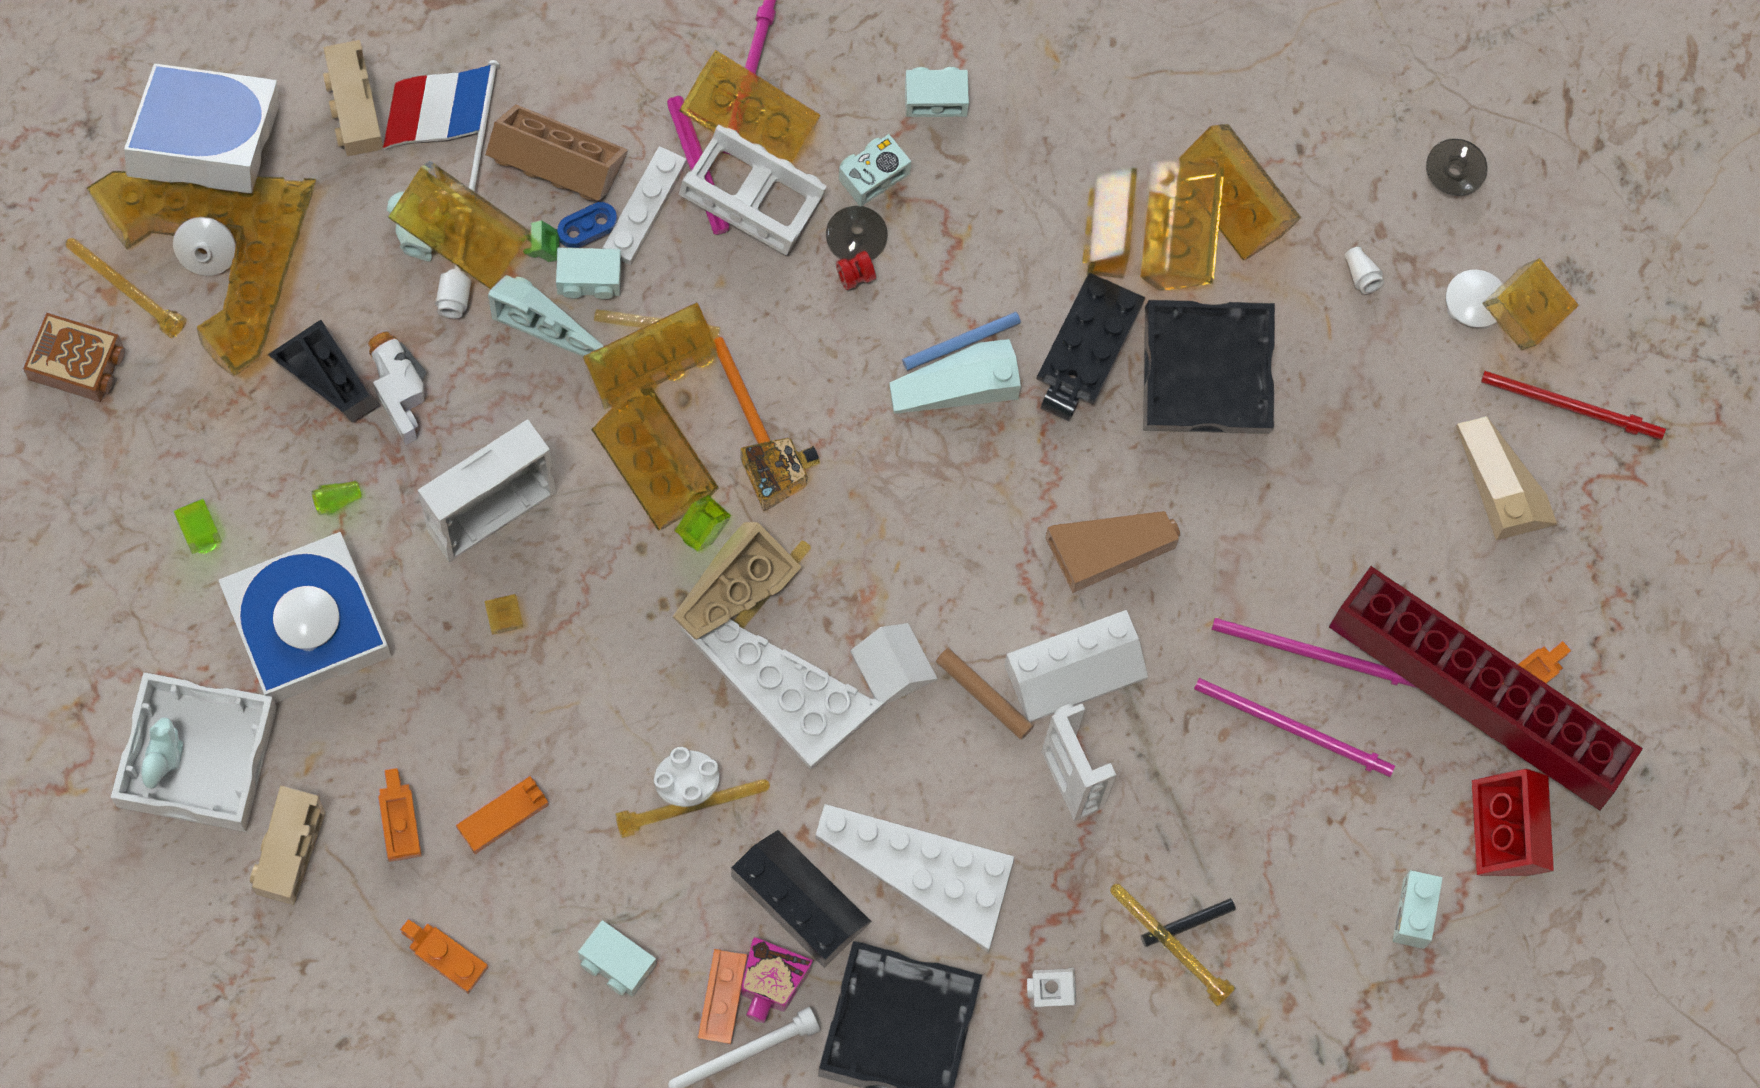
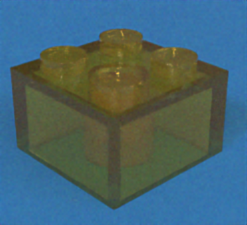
[1482,258,1579,351]

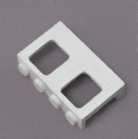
[679,124,826,256]
[1041,704,1116,821]

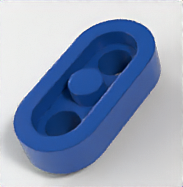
[557,202,617,248]

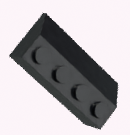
[731,830,871,968]

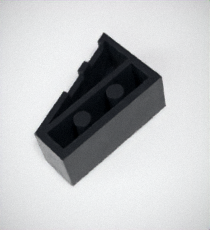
[267,320,378,422]

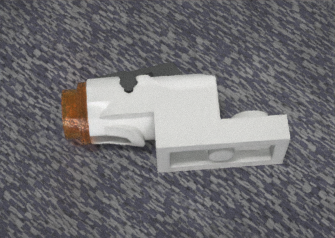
[368,331,426,445]

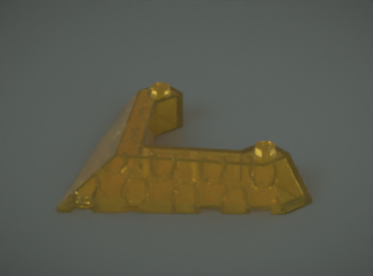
[87,171,316,376]

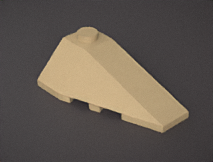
[1456,416,1557,541]
[673,522,801,639]

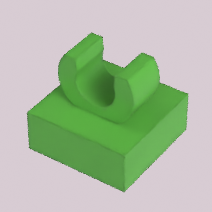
[523,220,559,262]

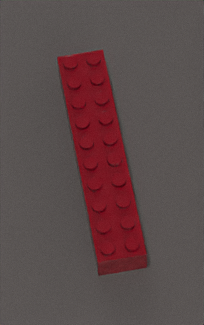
[1329,566,1643,811]

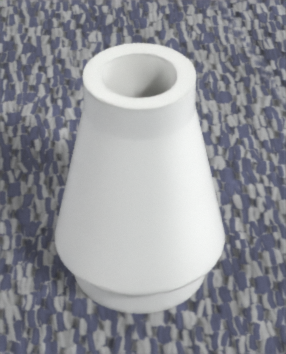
[1344,247,1384,294]

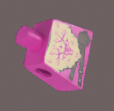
[741,937,813,1023]

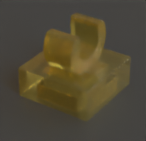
[484,594,524,635]

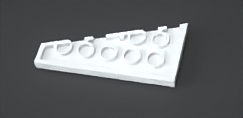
[681,619,883,770]
[815,804,1014,952]

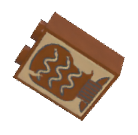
[23,313,125,402]

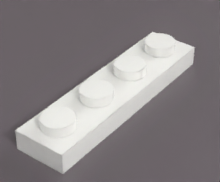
[603,146,687,266]

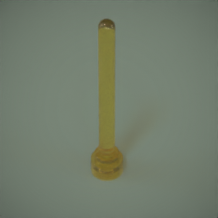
[65,238,186,338]
[615,779,770,838]
[1110,884,1236,1007]

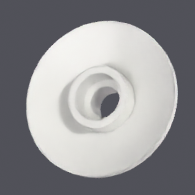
[173,217,236,276]

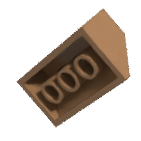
[485,104,628,201]

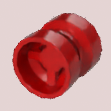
[835,251,876,290]

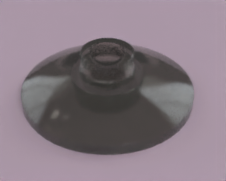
[1426,138,1488,196]
[826,206,888,261]

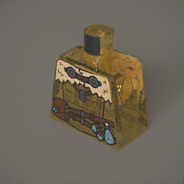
[740,438,820,512]

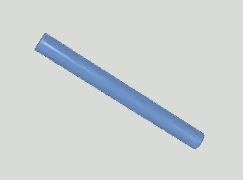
[902,312,1021,370]

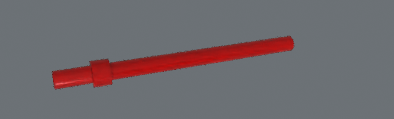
[1481,371,1666,440]

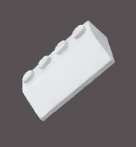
[1004,610,1148,722]

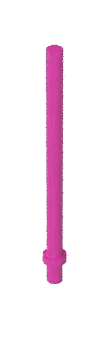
[1211,618,1417,688]
[1194,678,1395,777]

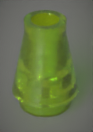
[311,480,362,516]

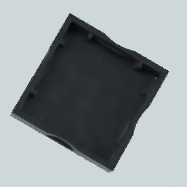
[1143,300,1275,434]
[818,941,982,1088]

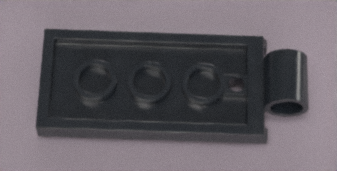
[1036,272,1146,421]

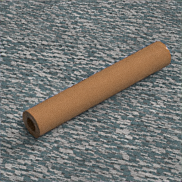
[936,648,1034,740]

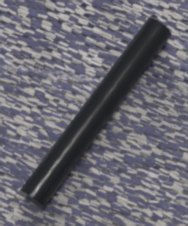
[1140,898,1236,947]

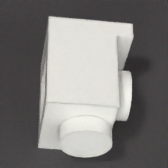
[1027,968,1076,1007]

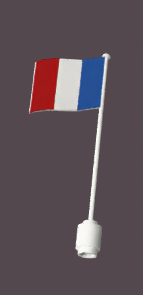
[383,60,500,319]

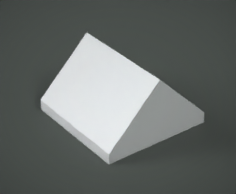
[850,623,937,706]

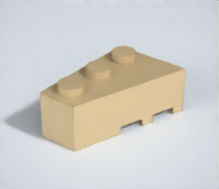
[323,40,383,157]
[250,785,326,905]

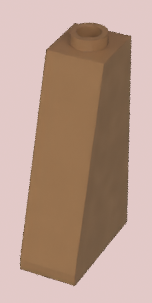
[1045,511,1180,593]

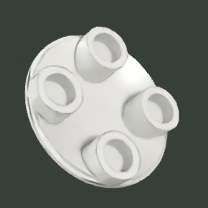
[1446,270,1508,329]
[273,586,340,651]
[654,747,719,807]

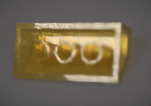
[679,50,821,164]
[1171,124,1301,261]
[1140,159,1224,291]
[388,161,531,290]
[582,302,718,410]
[591,387,719,531]

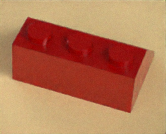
[1472,768,1554,876]

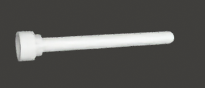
[668,1007,820,1088]

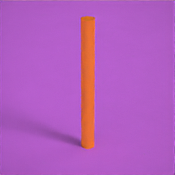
[712,337,773,452]

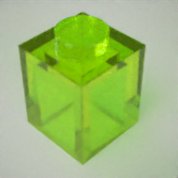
[674,495,732,552]
[173,499,222,554]

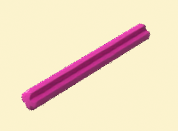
[667,96,729,235]

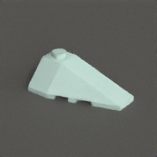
[488,275,609,366]
[889,339,1021,414]

